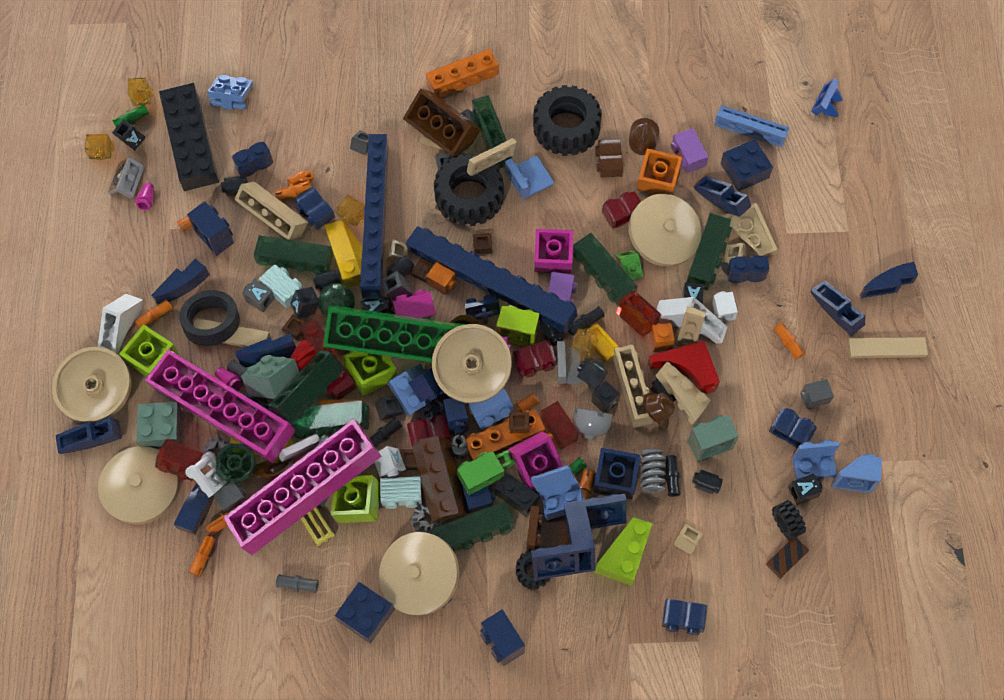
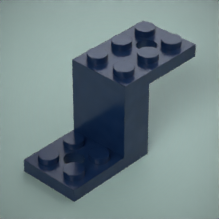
[531,494,626,580]

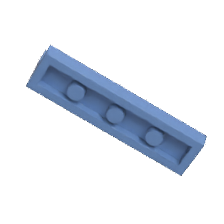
[714,105,790,147]

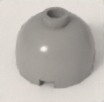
[573,408,613,439]

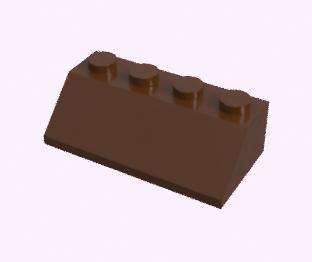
[403,88,481,157]
[412,436,470,523]

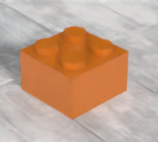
[637,148,682,195]

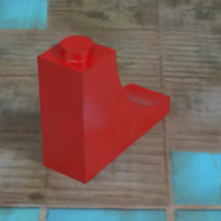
[648,341,720,394]

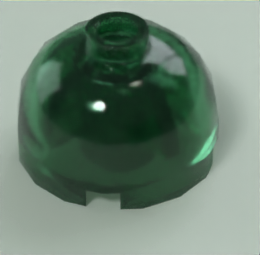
[318,283,355,318]
[215,443,257,484]

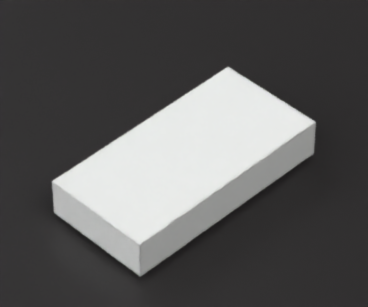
[279,434,320,462]

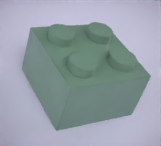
[241,355,301,399]
[136,402,182,448]
[688,415,739,462]

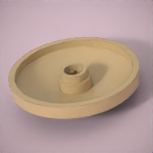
[628,194,702,267]
[432,324,512,404]
[52,347,132,423]
[98,446,180,525]
[379,532,459,616]

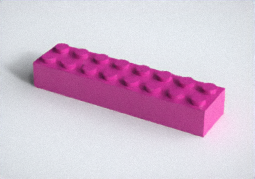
[145,349,295,463]
[224,419,382,555]

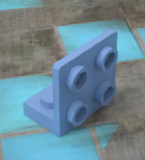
[505,156,554,200]
[792,440,840,480]
[531,465,584,520]

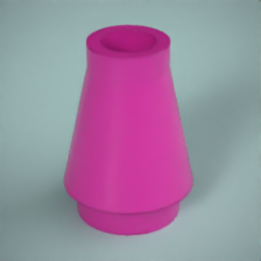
[135,183,154,210]
[214,367,242,391]

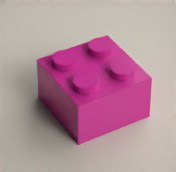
[534,229,573,274]
[392,289,436,318]
[508,432,563,489]

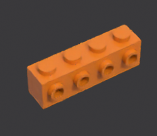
[426,48,499,98]
[465,409,545,462]

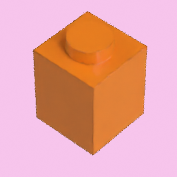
[426,262,457,295]
[650,323,675,352]

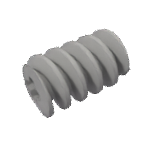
[640,449,666,493]

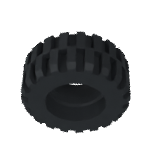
[533,85,602,156]
[434,154,504,226]

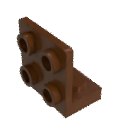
[527,506,568,552]

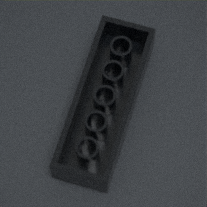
[159,83,219,191]

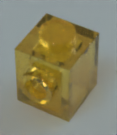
[127,77,153,105]
[85,134,114,160]
[336,194,365,227]
[572,328,599,358]

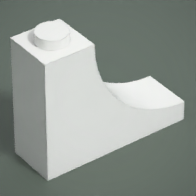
[97,294,143,355]
[654,297,728,344]

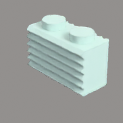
[259,264,302,309]
[380,477,422,509]

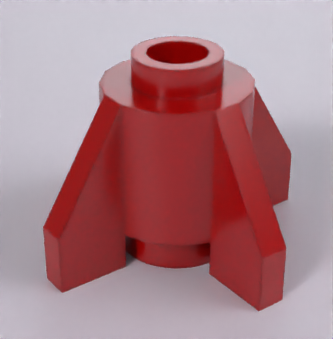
[290,339,325,375]

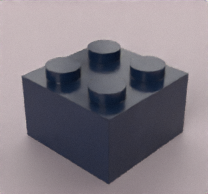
[720,139,773,192]
[187,201,234,256]
[593,448,640,500]
[334,582,395,644]
[480,609,525,666]

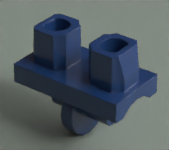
[465,294,500,324]

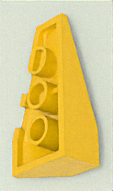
[324,220,363,289]

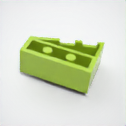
[593,517,652,586]

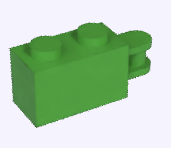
[457,450,516,495]

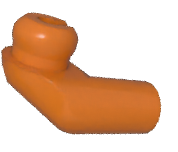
[287,171,314,185]

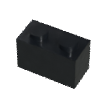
[495,473,539,518]

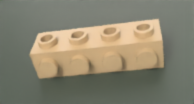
[235,182,308,241]
[613,345,653,428]

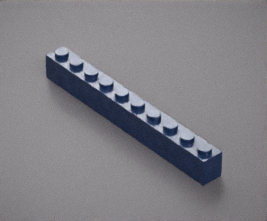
[360,134,389,299]
[405,226,578,333]

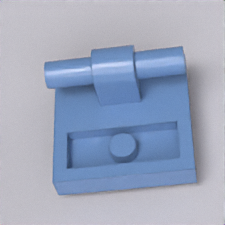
[208,75,253,110]

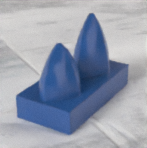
[811,79,843,117]

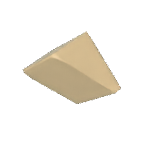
[384,239,408,261]
[724,243,749,263]
[674,524,703,554]

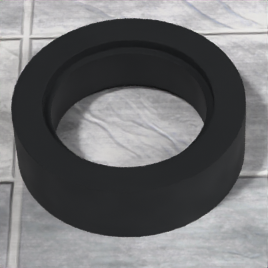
[179,290,240,346]

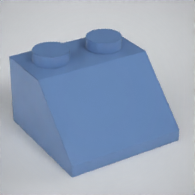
[387,364,440,417]
[467,388,516,430]
[831,454,882,493]

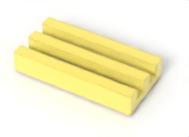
[301,506,335,547]

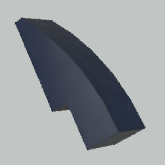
[694,176,751,217]
[151,259,210,305]
[860,262,918,298]
[811,280,865,336]
[235,334,296,367]
[55,417,122,454]
[174,483,215,535]

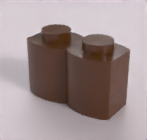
[595,139,623,178]

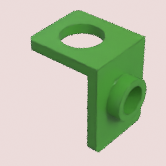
[615,250,643,282]

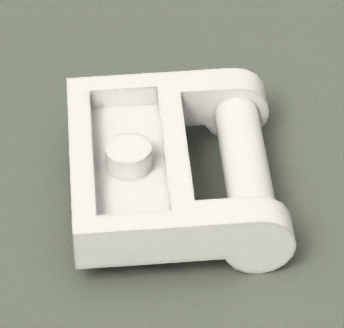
[186,452,232,497]

